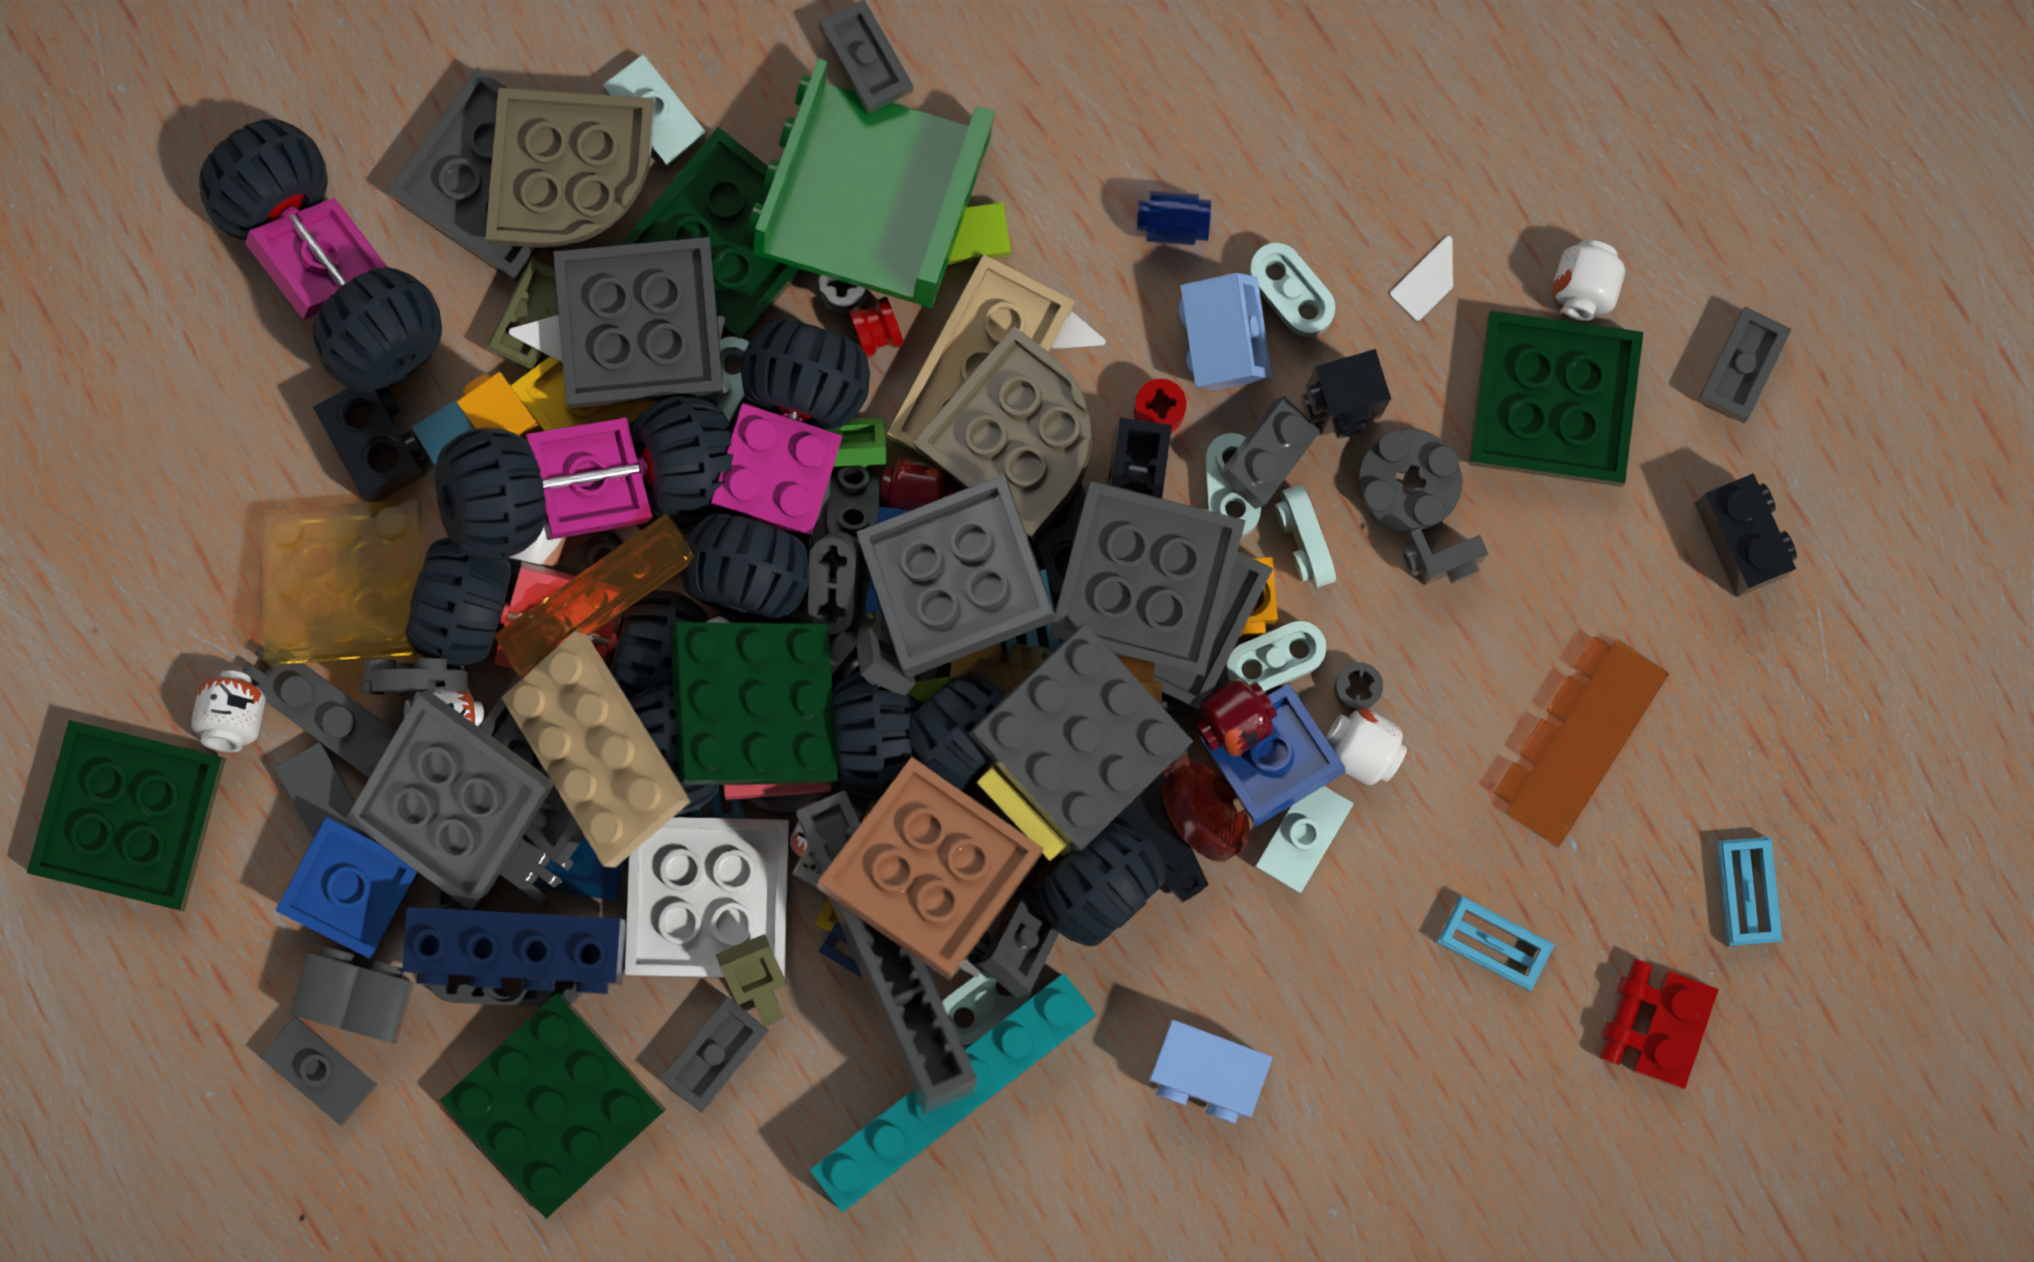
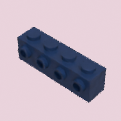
[402,907,626,994]

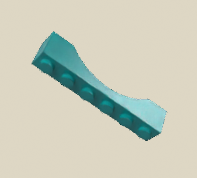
[810,973,1097,1213]

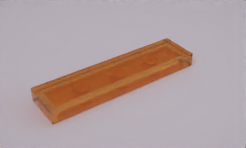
[495,513,695,678]

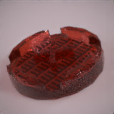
[1163,762,1250,862]

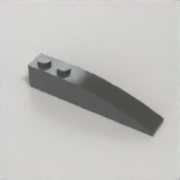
[796,791,977,1115]

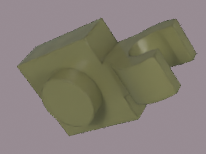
[716,934,787,1026]

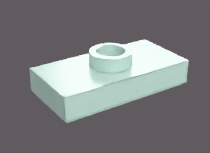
[603,55,707,168]
[1255,786,1354,895]

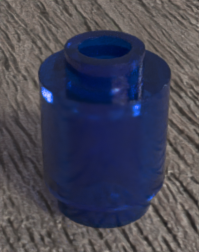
[1136,190,1211,245]

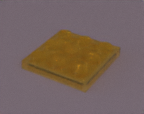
[261,499,422,665]

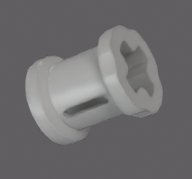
[819,275,867,316]

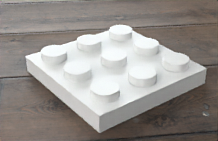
[625,817,790,978]

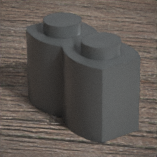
[289,946,414,1044]

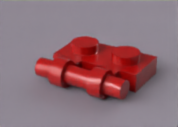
[1600,959,1719,1089]

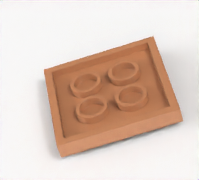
[817,757,1044,980]

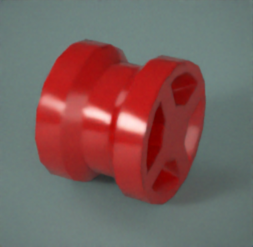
[848,296,904,358]
[1133,378,1187,434]

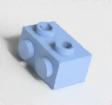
[1179,273,1272,390]
[1148,1020,1273,1124]

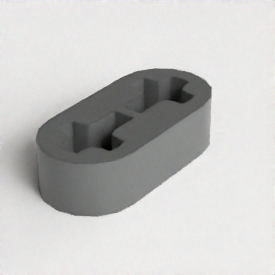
[808,531,862,634]

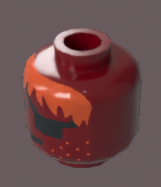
[879,458,957,511]
[1195,679,1277,757]

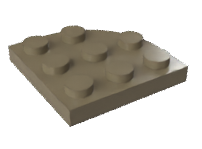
[485,88,655,248]
[913,326,1092,542]

